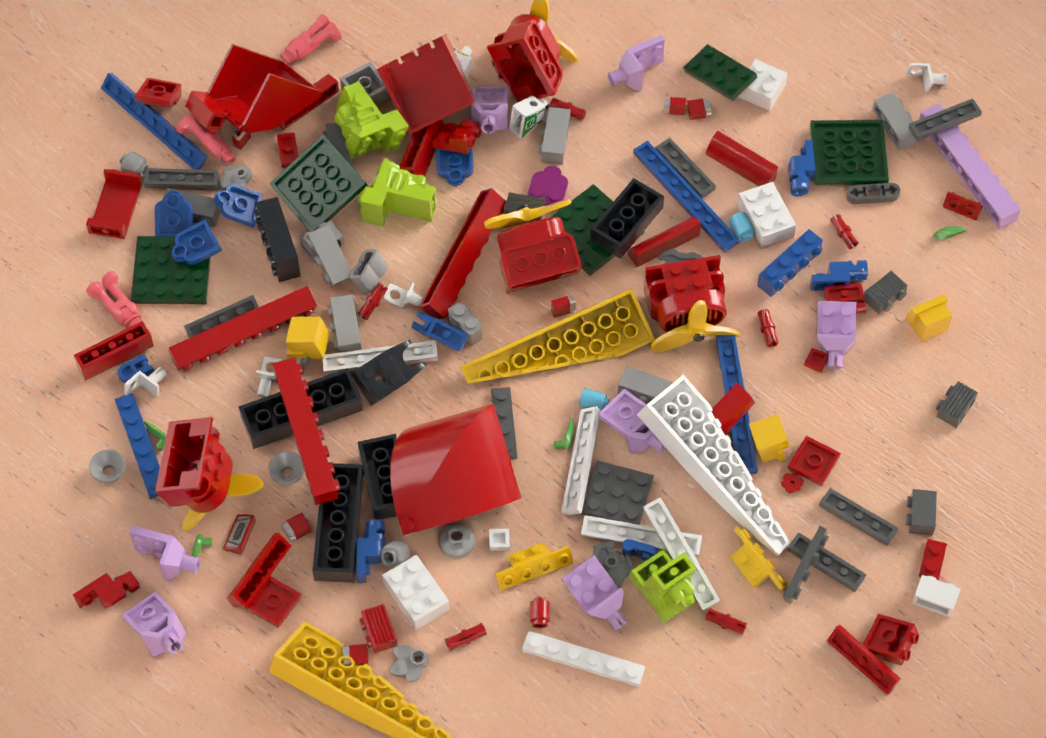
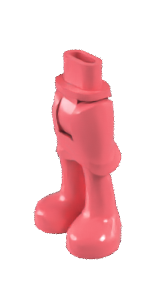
[280,14,342,64]
[176,114,236,164]
[86,271,142,328]

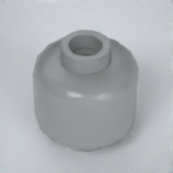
[119,152,148,178]
[381,540,410,569]

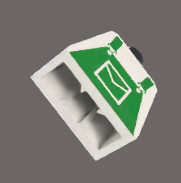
[509,96,549,139]

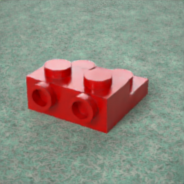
[135,77,182,107]
[432,120,482,154]
[863,614,919,666]

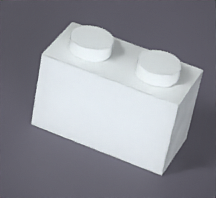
[912,575,961,617]

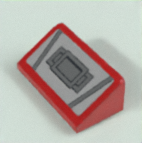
[223,514,256,555]

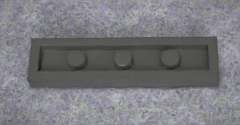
[908,98,982,141]
[656,138,716,198]
[143,168,219,189]
[184,295,259,338]
[491,387,517,459]
[819,488,898,546]
[783,526,829,603]
[787,532,867,592]

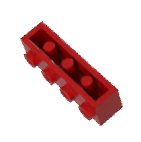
[74,321,154,381]

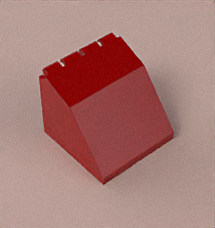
[377,34,475,135]
[207,44,323,133]

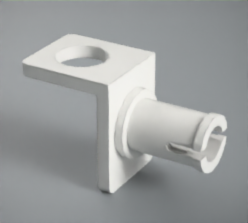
[905,63,948,93]
[383,282,423,308]
[256,357,282,397]
[124,367,167,397]

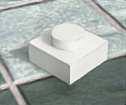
[489,529,510,551]

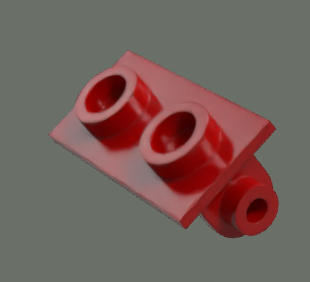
[942,192,983,221]

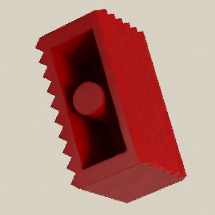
[359,604,398,653]

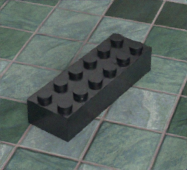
[238,368,363,449]
[312,463,364,583]

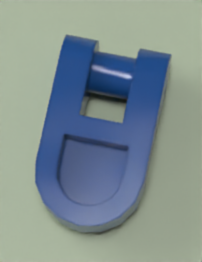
[118,355,155,383]
[622,539,658,561]

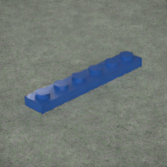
[115,393,160,499]

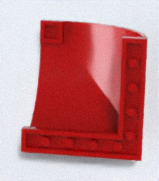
[390,403,522,535]

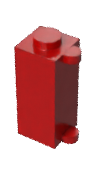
[185,91,227,134]

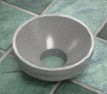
[89,449,125,484]
[269,451,304,485]
[439,523,475,559]

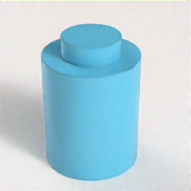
[729,212,755,242]
[579,388,609,410]

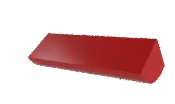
[279,74,339,130]
[399,119,445,177]
[706,130,778,186]
[627,217,701,267]
[711,382,755,435]
[227,533,291,608]

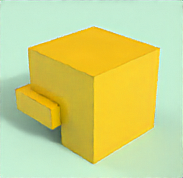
[906,294,952,342]
[286,317,330,359]
[749,414,790,463]

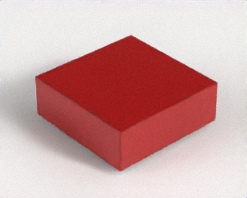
[804,348,828,373]

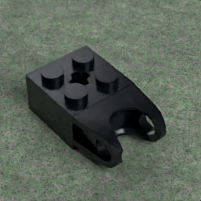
[351,340,426,406]

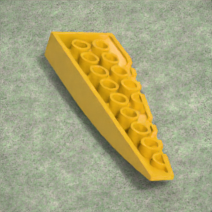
[460,289,655,384]
[269,621,454,738]

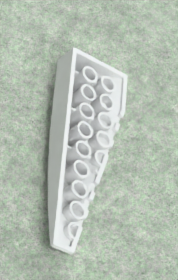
[637,375,790,556]

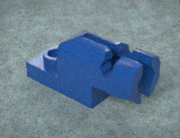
[788,140,815,196]
[810,260,868,291]
[412,312,469,353]
[357,519,385,583]

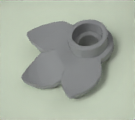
[218,165,252,189]
[390,645,429,682]

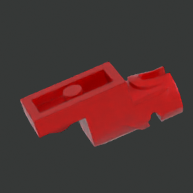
[72,571,141,609]

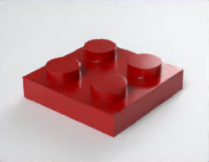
[787,435,841,486]
[245,576,302,629]

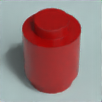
[530,597,550,628]

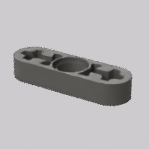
[846,183,900,204]

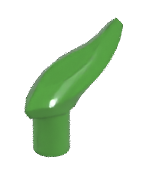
[933,227,966,240]
[554,418,574,449]
[144,421,166,451]
[191,534,212,558]

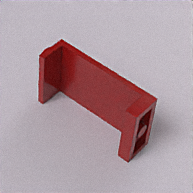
[86,169,142,239]

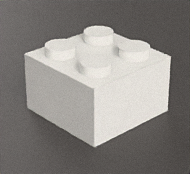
[738,59,787,111]

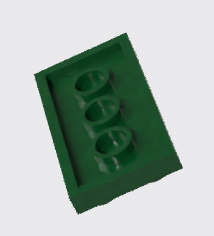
[683,44,758,101]

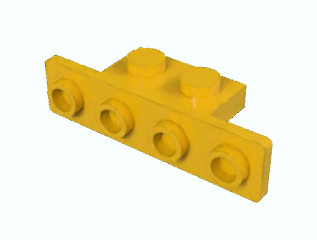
[730,526,788,591]
[495,542,574,591]

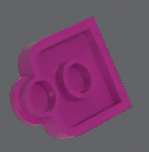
[527,166,568,210]

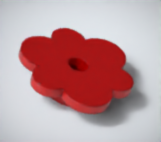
[781,473,804,493]

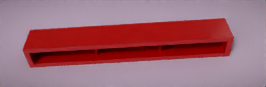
[418,188,507,320]
[168,286,317,371]
[272,357,340,505]

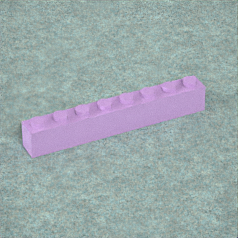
[919,103,1020,229]

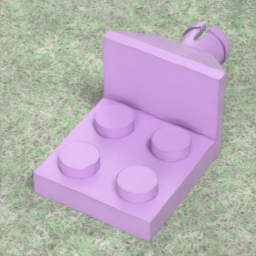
[607,35,665,91]
[471,86,509,134]
[817,301,856,369]
[598,389,667,454]
[129,526,200,581]
[561,555,628,631]
[122,592,187,657]

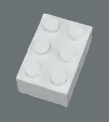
[737,182,796,249]
[382,555,450,631]

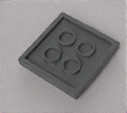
[581,460,654,525]

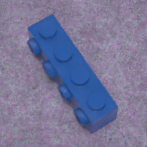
[757,229,823,297]

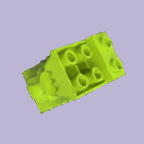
[333,82,409,158]
[358,158,437,226]
[628,549,697,624]

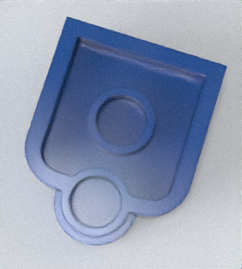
[436,148,473,186]
[214,184,263,228]
[155,191,193,237]
[171,220,222,265]

